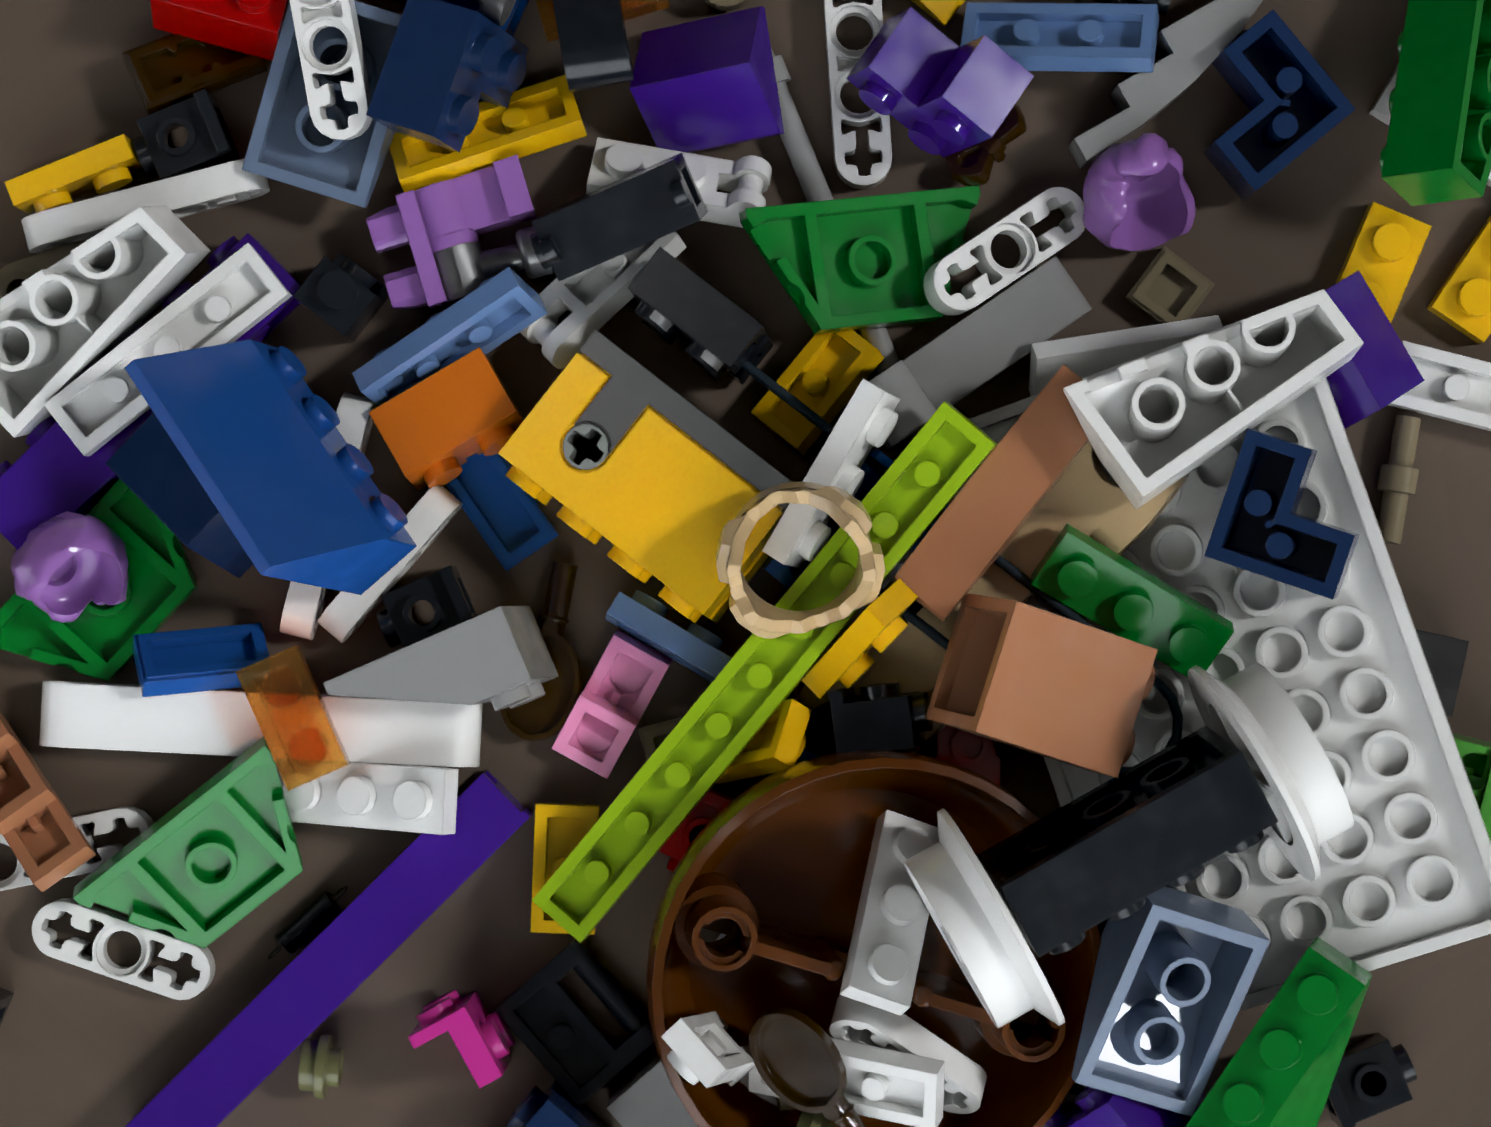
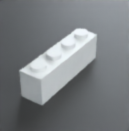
[0,205,210,438]
[1063,289,1364,510]

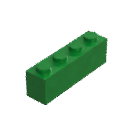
[1380,0,1491,206]
[1186,936,1373,1127]

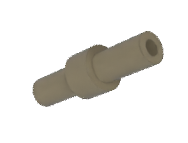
[1377,415,1421,545]

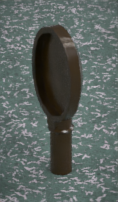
[500,561,582,741]
[749,1007,866,1127]

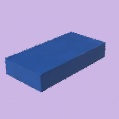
[446,453,559,572]
[133,623,273,697]

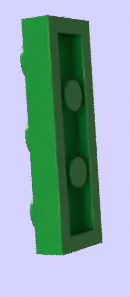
[1031,524,1234,677]

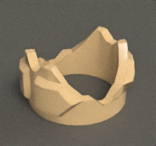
[716,481,885,639]

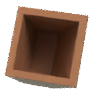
[925,593,1158,778]

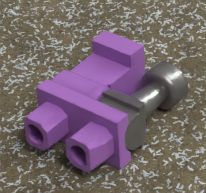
[366,155,553,312]

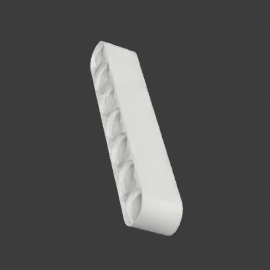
[39,681,483,767]

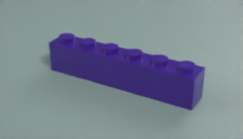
[0,233,302,550]

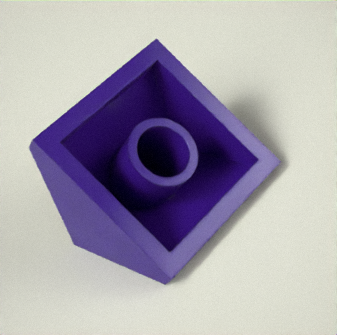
[629,6,784,153]
[1325,270,1425,429]

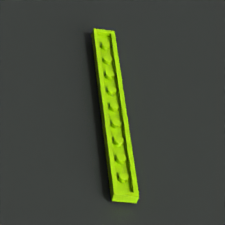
[532,401,997,943]

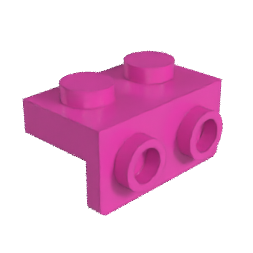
[407,989,515,1089]

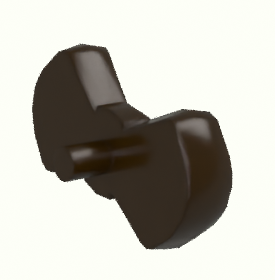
[945,104,1027,186]

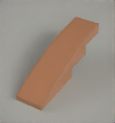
[892,364,1089,622]
[0,711,96,892]

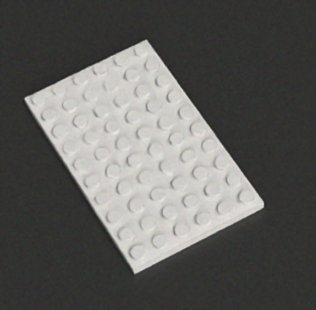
[954,320,1491,1011]

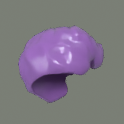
[1082,133,1196,252]
[11,511,129,623]

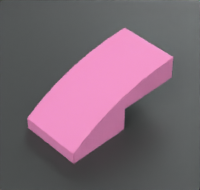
[551,629,673,779]

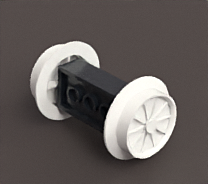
[904,663,1354,1028]

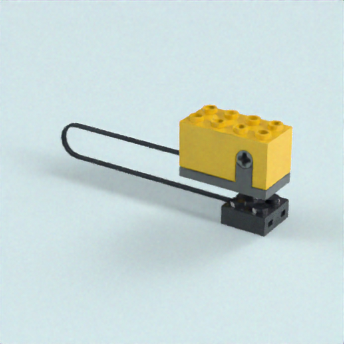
[498,247,1183,774]

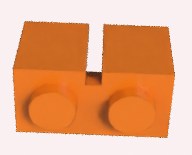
[369,347,524,491]

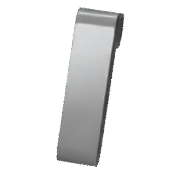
[869,256,1092,449]

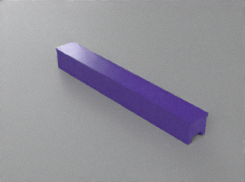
[125,770,534,1127]

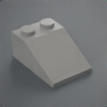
[323,606,559,711]

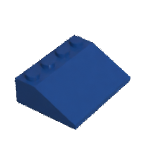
[125,339,417,595]

